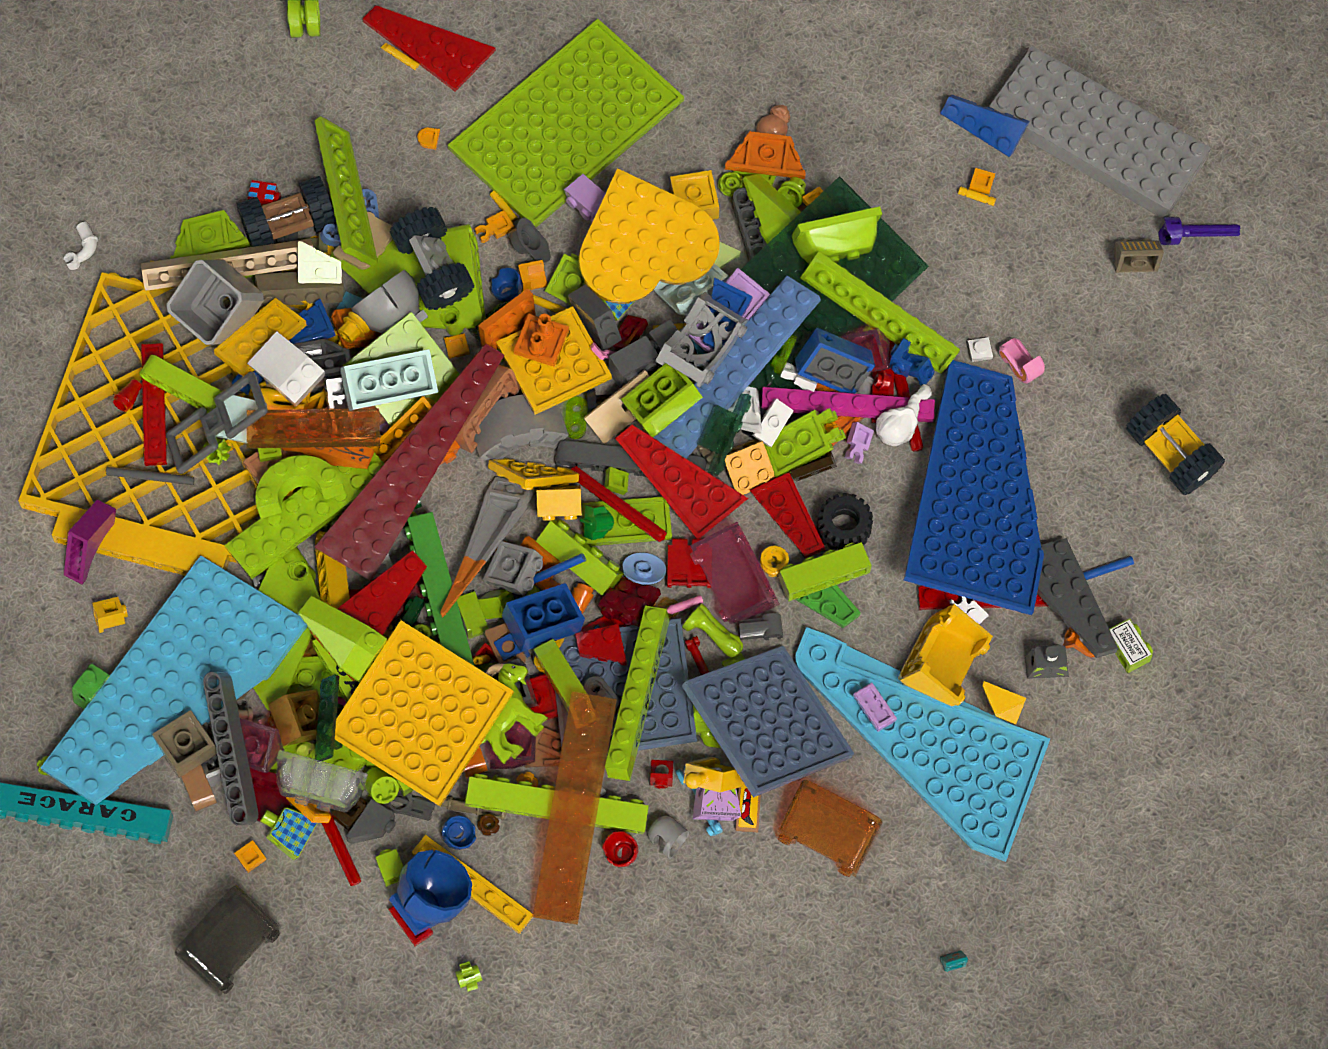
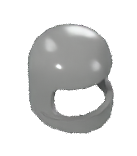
[648,816,689,859]

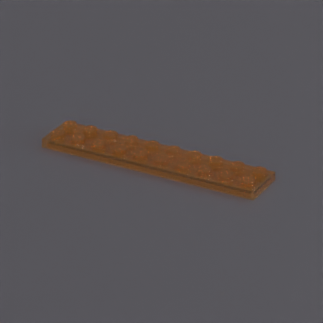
[532,691,617,925]

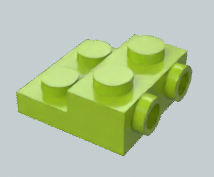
[545,253,586,305]

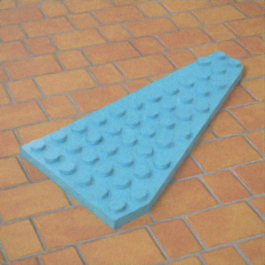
[795,627,1050,862]

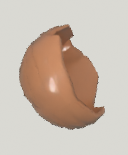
[756,105,790,136]

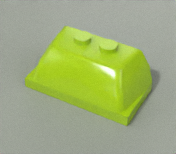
[792,206,882,264]

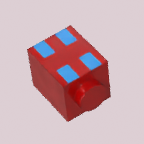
[248,180,281,206]

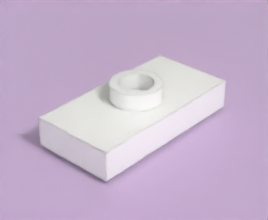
[752,399,794,447]

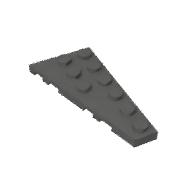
[1037,538,1118,658]

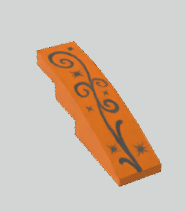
[281,428,375,469]

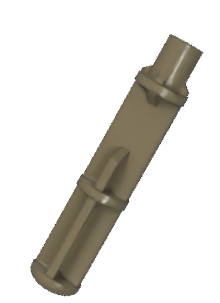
[437,797,507,820]

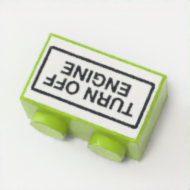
[1109,618,1153,674]

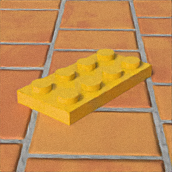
[214,298,307,376]

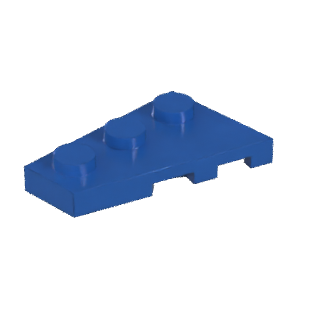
[703,277,753,349]
[289,299,336,344]

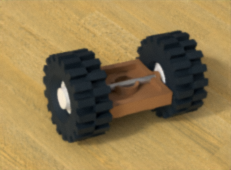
[237,176,337,247]

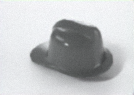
[508,218,551,263]

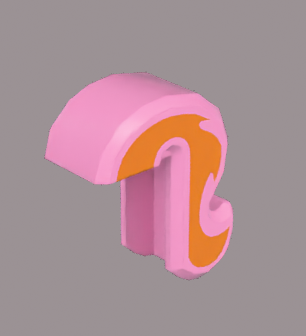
[999,338,1045,384]

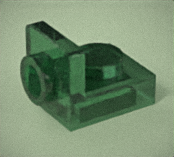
[748,363,775,390]

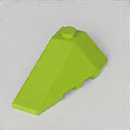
[743,174,808,251]
[298,596,387,682]

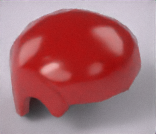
[602,831,639,867]

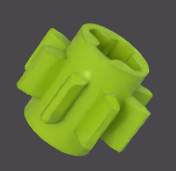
[204,438,231,465]
[455,961,482,992]

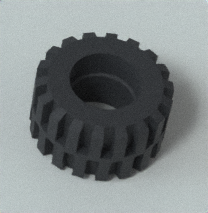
[817,493,873,550]

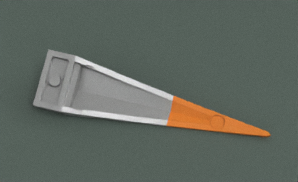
[441,477,536,618]

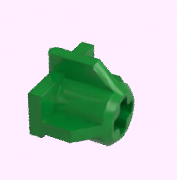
[580,505,614,540]

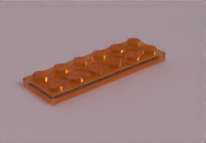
[247,408,380,448]

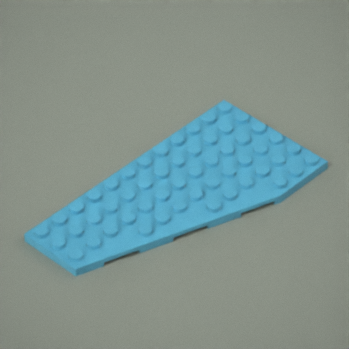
[40,556,307,805]

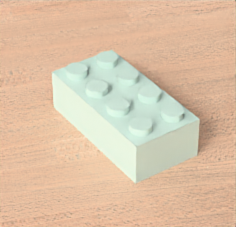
[340,350,438,411]

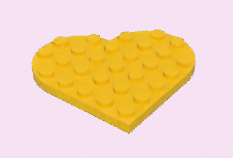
[578,168,720,304]

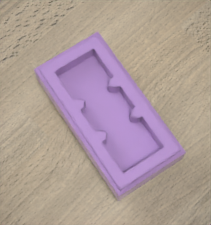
[853,683,897,732]

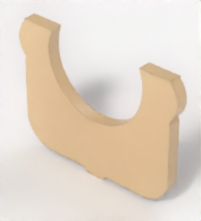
[333,212,393,269]

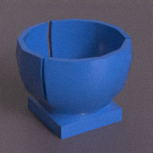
[389,850,472,935]

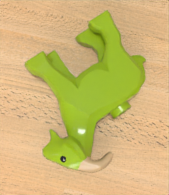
[481,664,548,764]

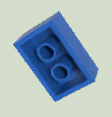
[502,583,585,652]

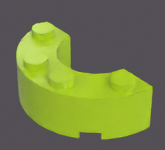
[256,455,346,519]

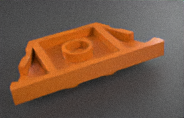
[725,131,806,179]

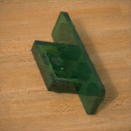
[697,393,752,476]
[315,674,344,763]

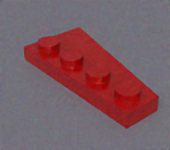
[750,473,825,558]

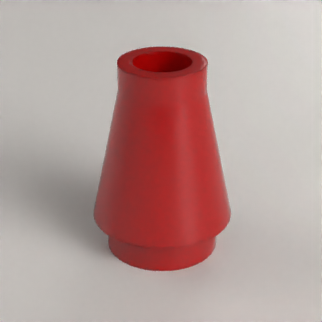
[113,379,142,412]

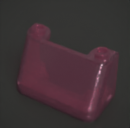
[690,522,780,625]

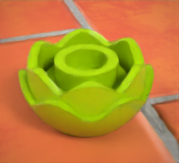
[718,172,744,197]

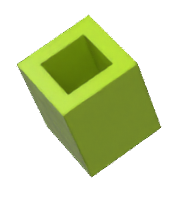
[375,849,403,887]

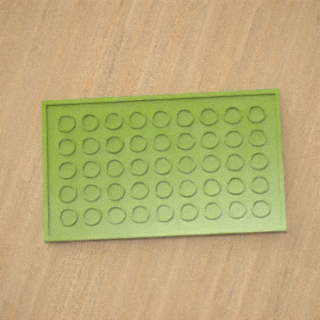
[448,19,684,227]

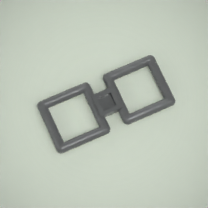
[166,372,268,474]

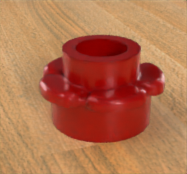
[874,371,891,391]

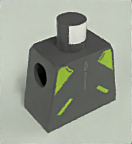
[1025,645,1069,679]

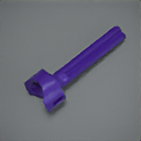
[1158,217,1241,245]

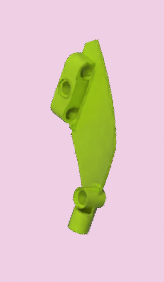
[253,546,321,711]

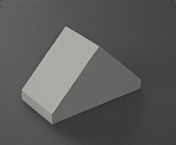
[201,754,222,787]

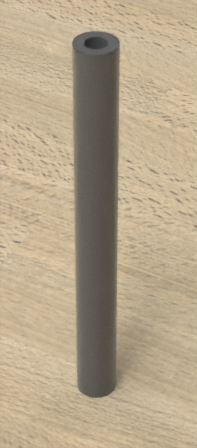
[106,467,194,485]

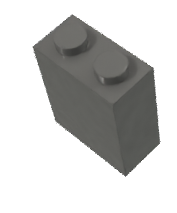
[568,285,622,350]

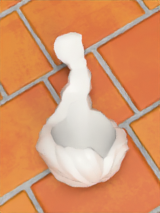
[876,384,932,446]

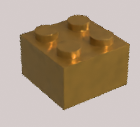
[268,689,330,746]

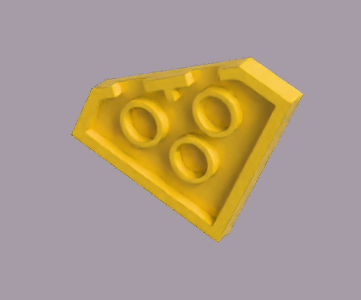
[488,458,579,490]

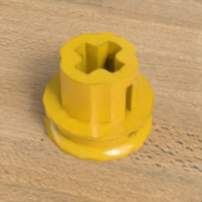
[338,311,370,343]
[760,546,789,577]

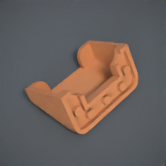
[454,363,520,453]

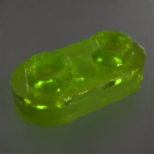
[770,334,797,375]
[565,397,588,439]

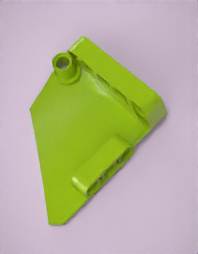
[330,224,486,336]

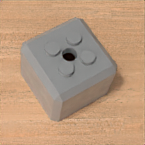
[167,260,264,345]

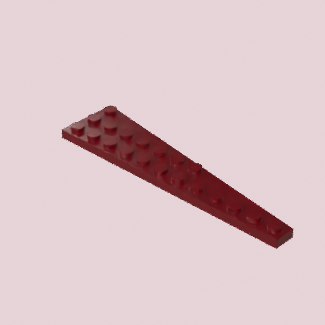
[314,344,504,581]

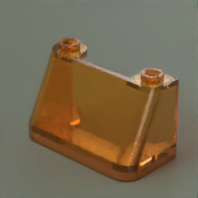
[776,780,883,877]

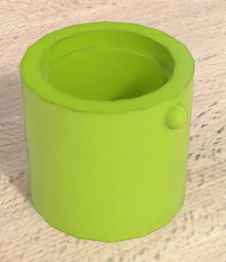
[363,767,399,804]

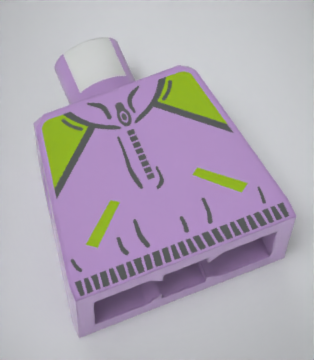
[693,768,741,821]

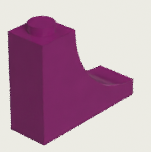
[64,500,116,585]

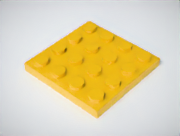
[496,306,612,415]

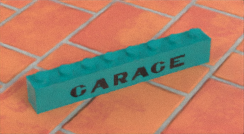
[0,783,173,844]

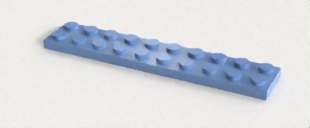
[653,276,821,459]

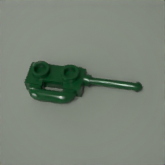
[393,596,424,629]

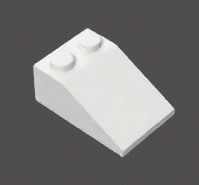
[247,332,325,407]

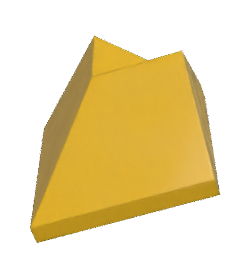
[982,681,1026,724]

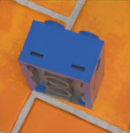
[795,328,875,394]

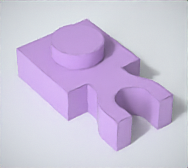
[844,422,874,464]

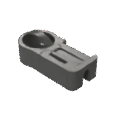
[388,790,435,821]

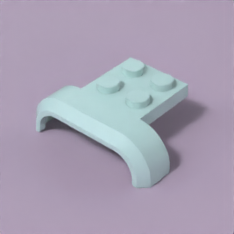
[654,264,729,316]

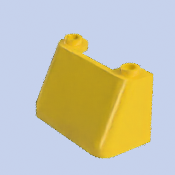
[898,604,993,707]

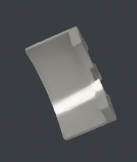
[474,394,568,461]

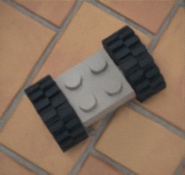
[390,207,474,310]

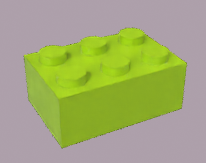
[621,363,703,437]

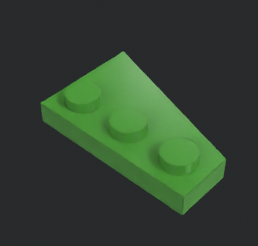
[795,585,861,628]

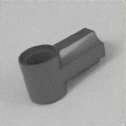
[738,613,783,640]

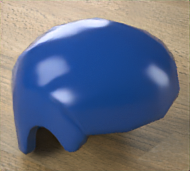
[491,267,523,302]
[442,815,476,850]

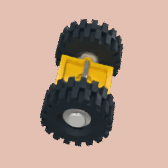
[1126,394,1225,495]

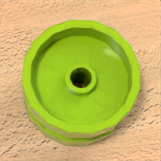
[287,0,321,38]

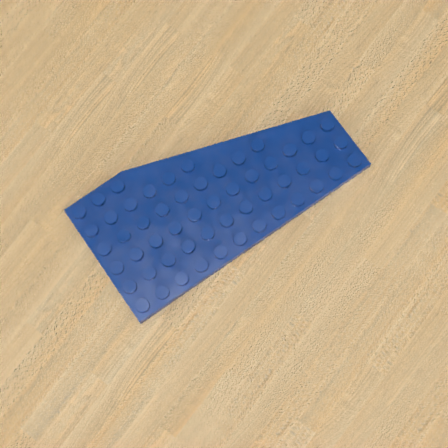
[903,360,1044,615]

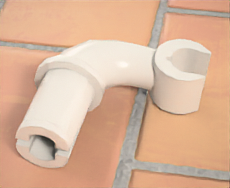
[64,222,98,270]

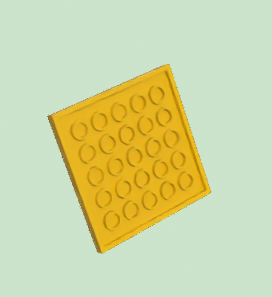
[327,620,514,807]

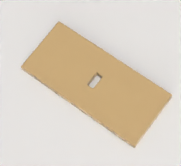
[584,370,649,444]

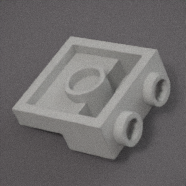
[483,541,543,596]

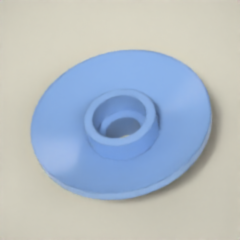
[622,553,666,585]

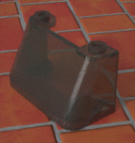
[175,885,281,996]

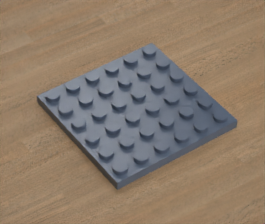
[555,618,698,762]
[682,646,854,797]

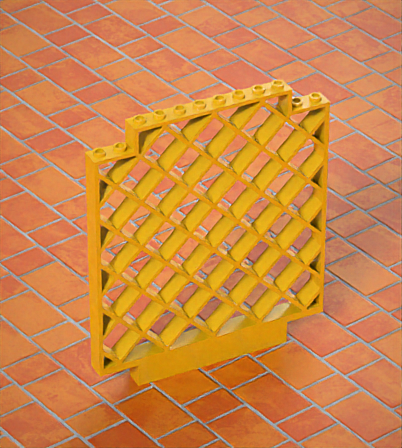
[18,260,343,576]

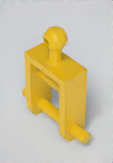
[683,757,746,793]

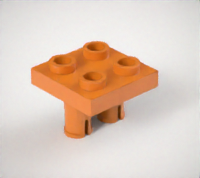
[514,314,569,367]

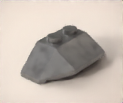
[266,339,350,388]

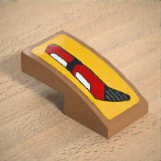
[736,786,761,833]

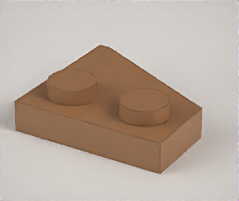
[523,728,575,768]

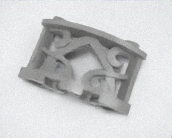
[656,293,748,388]

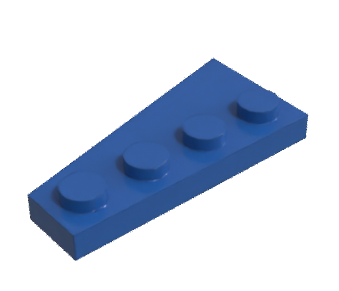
[940,95,1030,157]

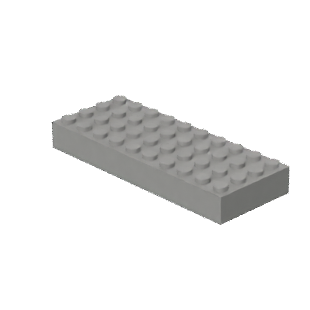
[989,46,1211,219]

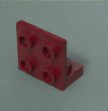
[243,767,296,822]

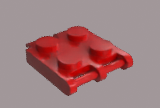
[667,538,712,588]

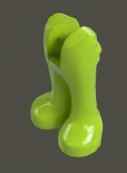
[682,603,743,657]

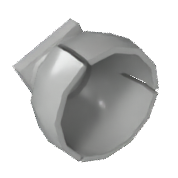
[351,270,428,334]

